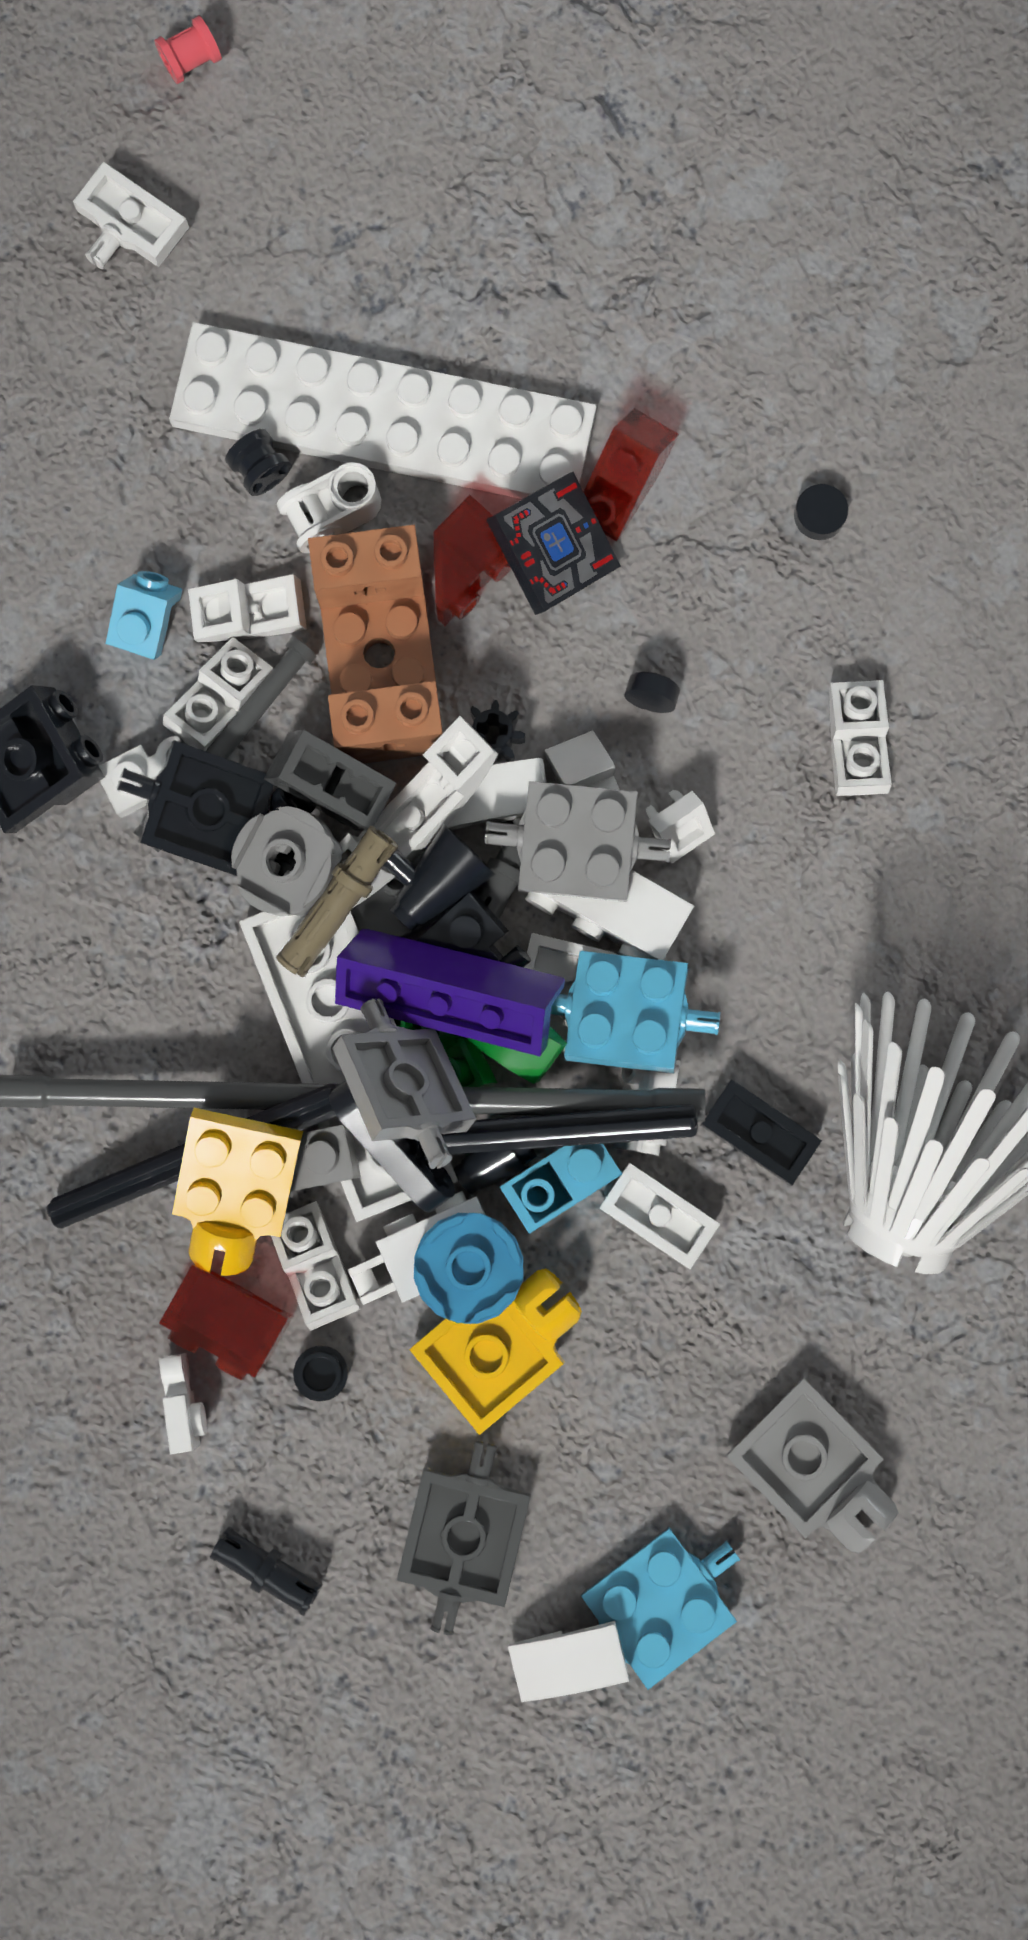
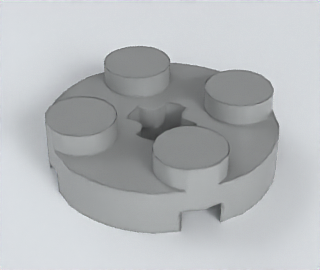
[231,806,342,916]

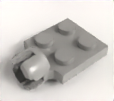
[726,1378,898,1554]

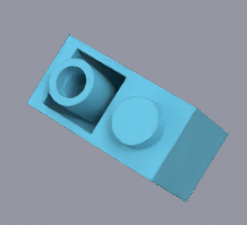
[500,1143,622,1234]

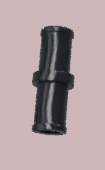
[210,1526,323,1616]

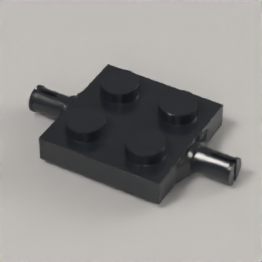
[117,740,274,876]

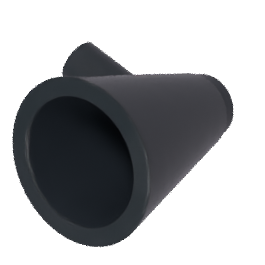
[383,824,496,931]

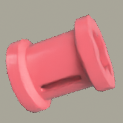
[154,15,222,85]

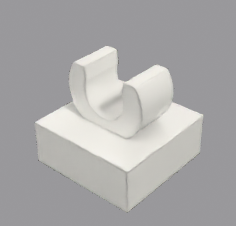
[646,790,715,863]

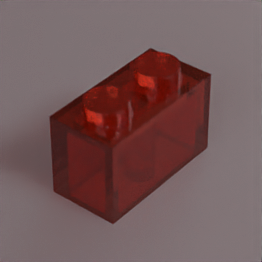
[159,1264,294,1380]

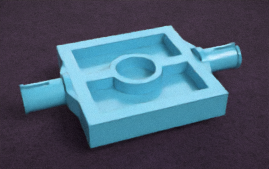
[551,951,721,1074]
[581,1527,740,1690]

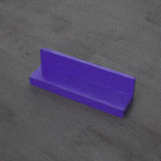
[335,929,565,1057]

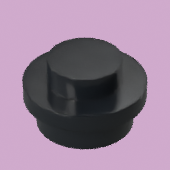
[293,1345,348,1401]

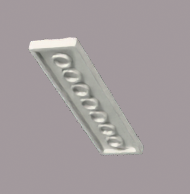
[169,322,596,499]

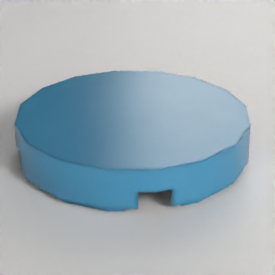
[414,1213,523,1324]

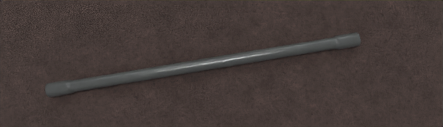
[0,1075,706,1122]

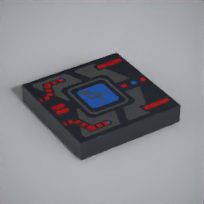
[486,472,621,615]

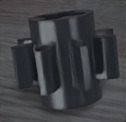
[470,700,525,765]

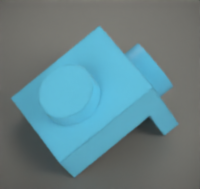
[105,571,182,660]

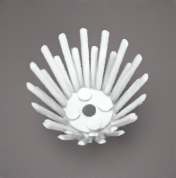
[838,992,1028,1274]

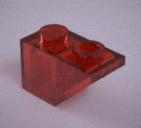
[584,408,679,542]
[433,494,511,626]

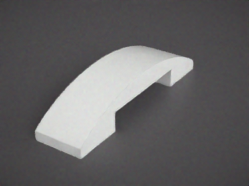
[339,716,498,908]

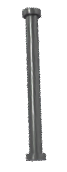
[133,636,317,852]

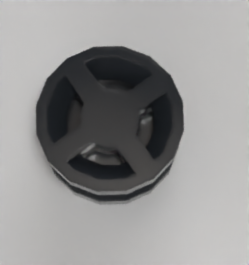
[225,429,292,496]

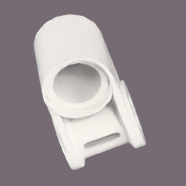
[277,462,382,553]

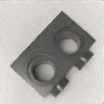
[264,729,397,831]

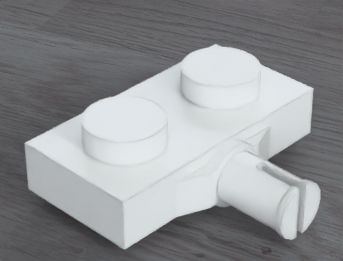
[73,162,189,269]

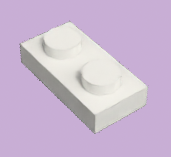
[599,1163,720,1269]

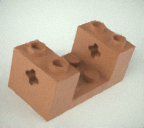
[308,524,443,764]

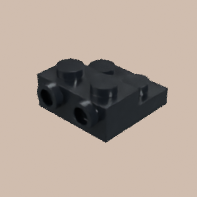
[0,685,105,833]

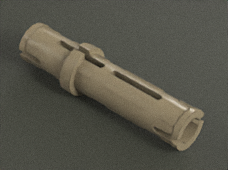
[276,826,398,977]

